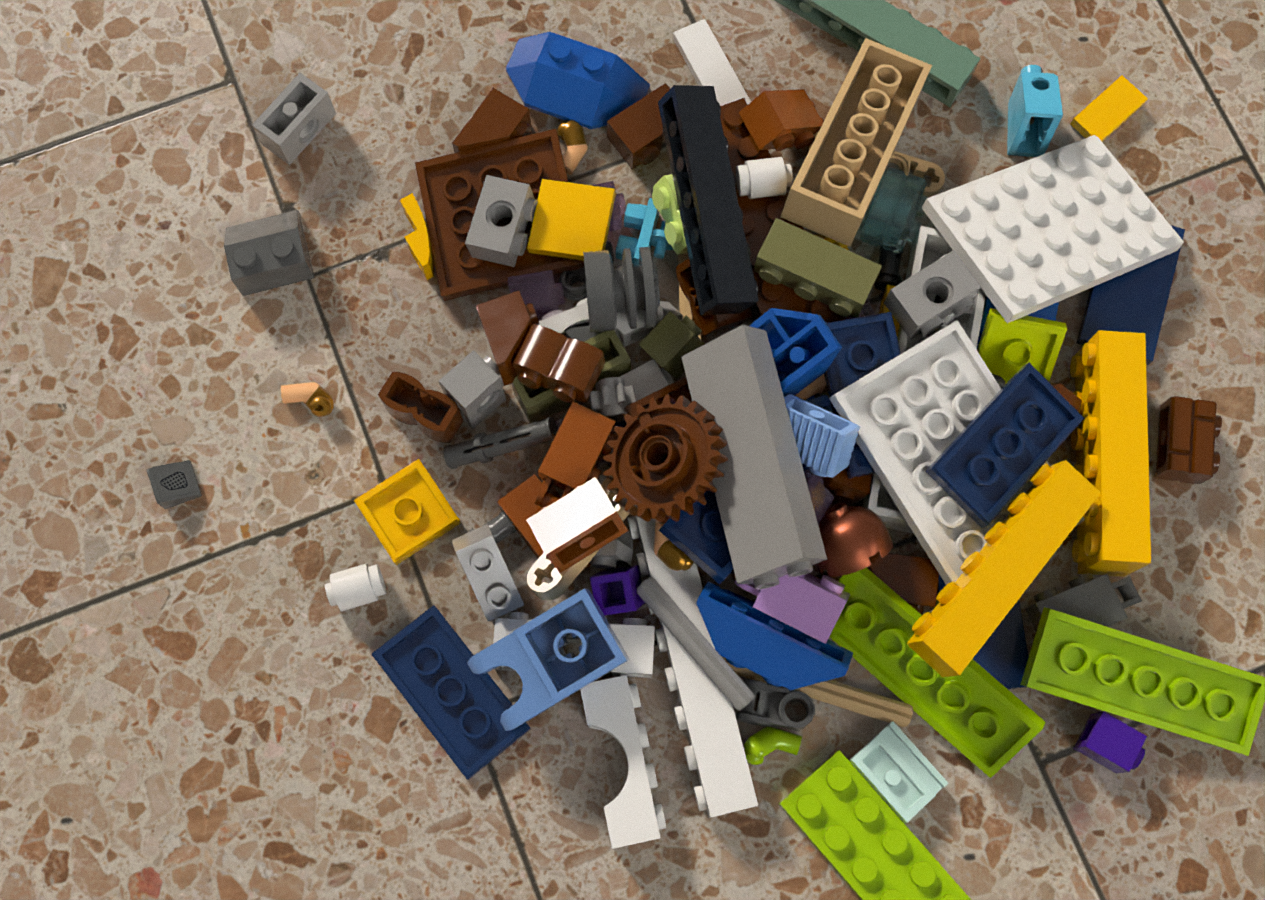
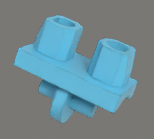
[615,198,674,265]

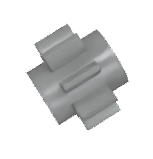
[589,377,637,423]

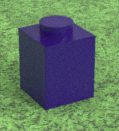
[590,565,645,616]
[1073,711,1147,774]

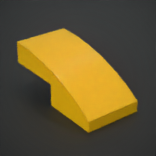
[400,193,434,280]

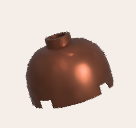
[815,503,893,577]

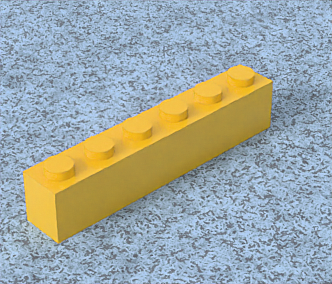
[906,460,1101,677]

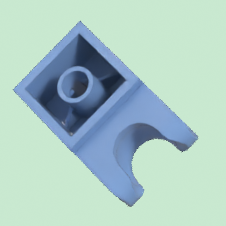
[467,588,630,731]

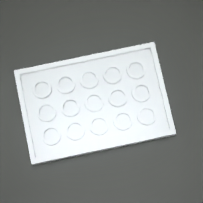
[922,135,1184,324]
[829,320,1085,585]

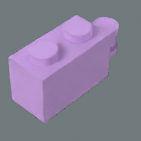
[734,573,850,644]

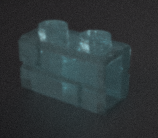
[860,167,929,254]

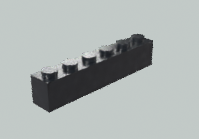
[658,85,759,316]

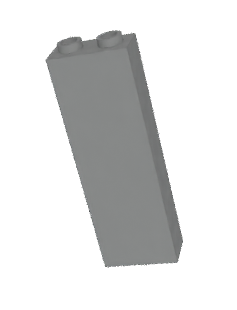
[682,325,827,590]

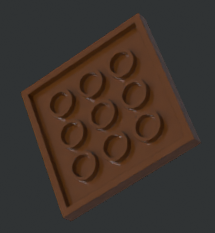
[415,129,584,301]

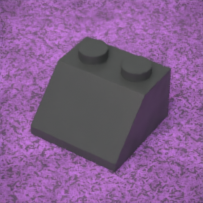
[224,210,315,296]

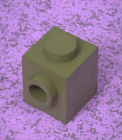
[639,311,705,379]

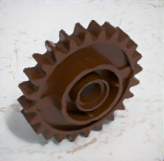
[603,394,728,524]

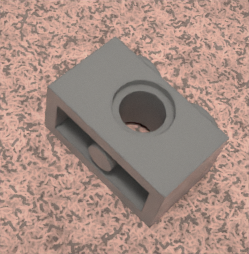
[252,73,336,165]
[465,175,538,267]
[884,250,981,339]
[439,350,506,429]
[452,524,524,622]

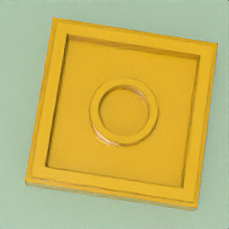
[527,179,616,261]
[354,459,461,565]

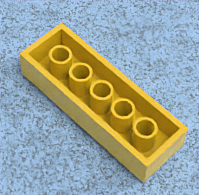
[1070,330,1151,577]

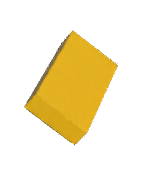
[1070,75,1148,142]

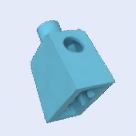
[1007,65,1063,157]

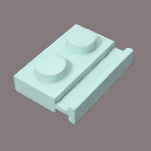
[849,721,948,823]

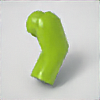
[744,727,802,765]

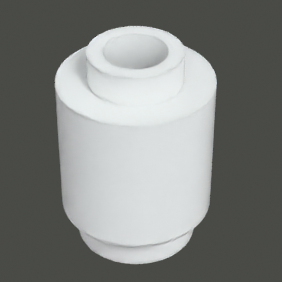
[736,157,793,199]
[325,563,387,612]

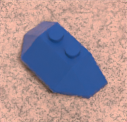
[506,32,650,130]
[749,308,842,397]
[696,582,853,690]

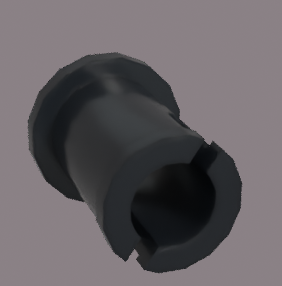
[874,242,903,291]

